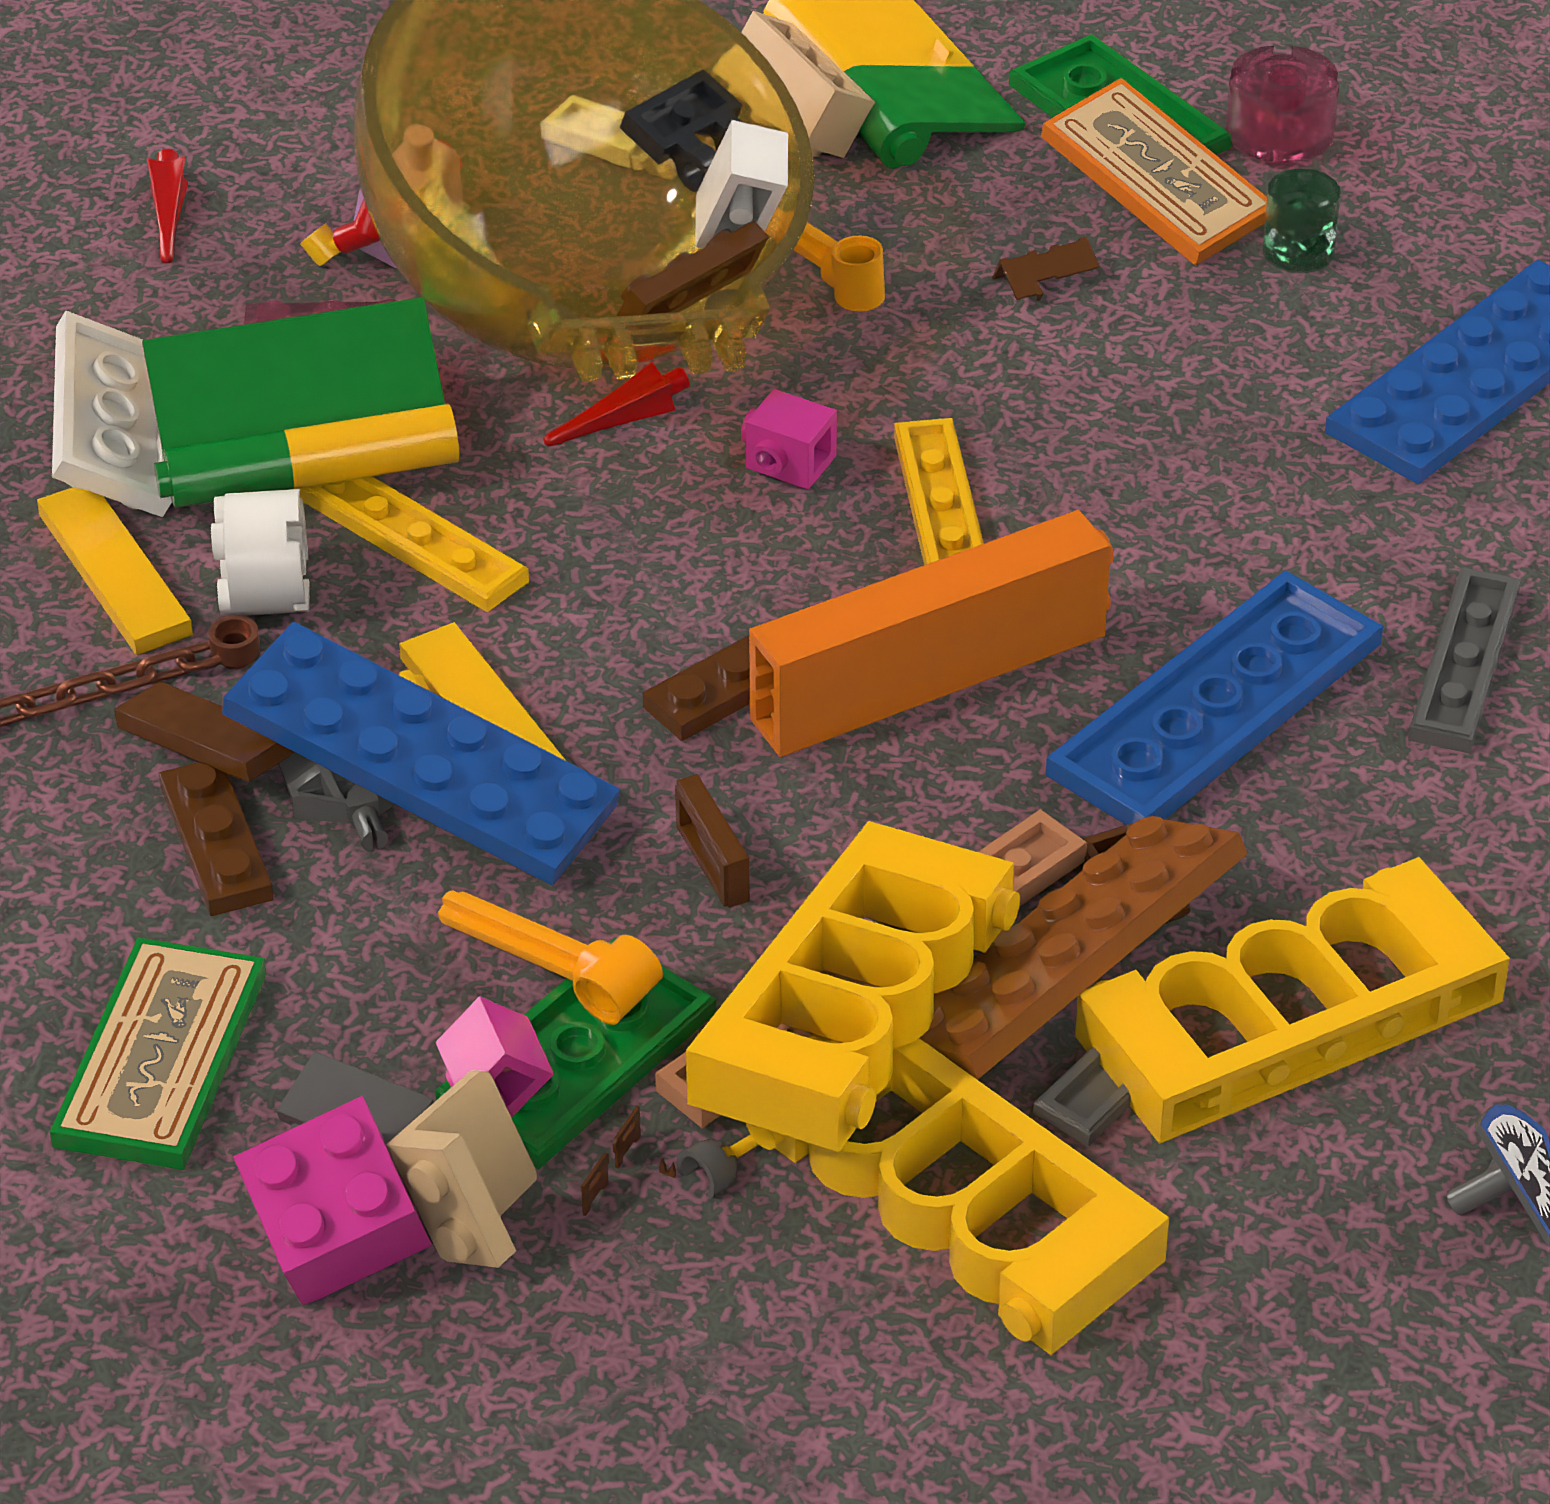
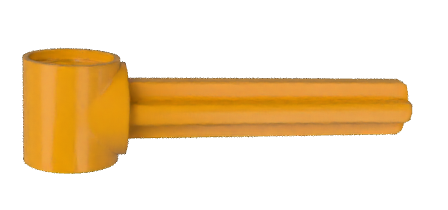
[765,204,885,311]
[438,890,663,1025]

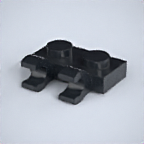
[619,69,746,193]

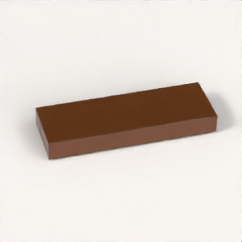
[114,681,294,782]

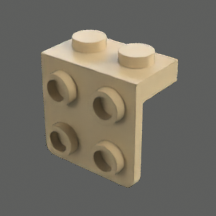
[386,1070,537,1268]

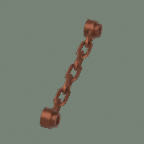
[0,615,260,727]

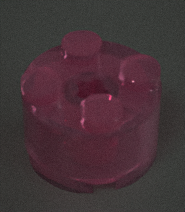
[1225,46,1339,169]

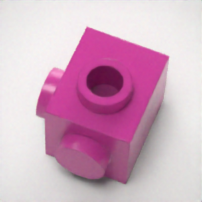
[741,389,837,490]
[436,996,554,1118]

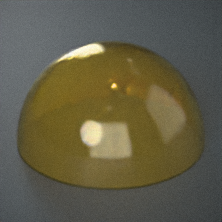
[354,0,815,382]

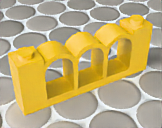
[686,821,1020,1152]
[1075,857,1510,1144]
[746,1034,1169,1355]

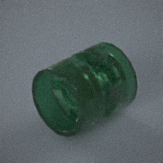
[1263,168,1341,273]

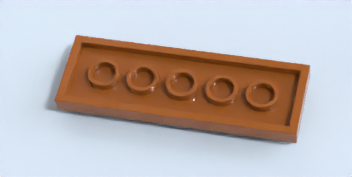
[920,816,1247,1079]

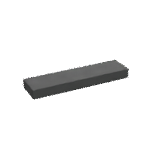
[1408,567,1521,754]

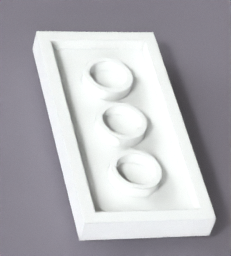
[52,311,172,517]

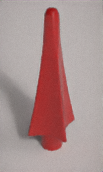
[146,149,188,263]
[543,361,690,446]

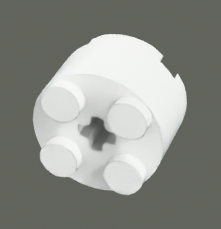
[211,489,309,616]

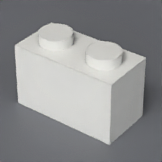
[695,120,788,249]

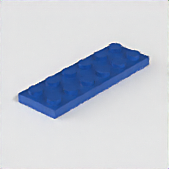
[1325,259,1550,485]
[1046,570,1383,825]
[222,621,620,886]

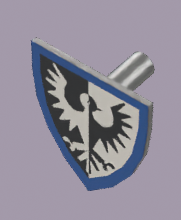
[1447,1104,1550,1247]

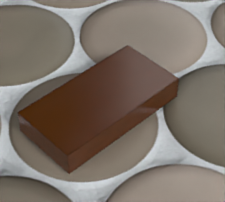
[675,774,750,908]

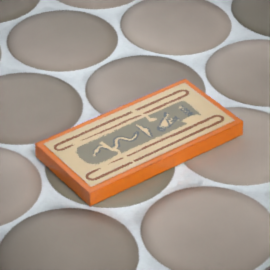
[1041,78,1276,265]

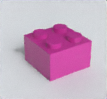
[233,1095,433,1305]

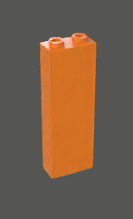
[749,509,1114,757]

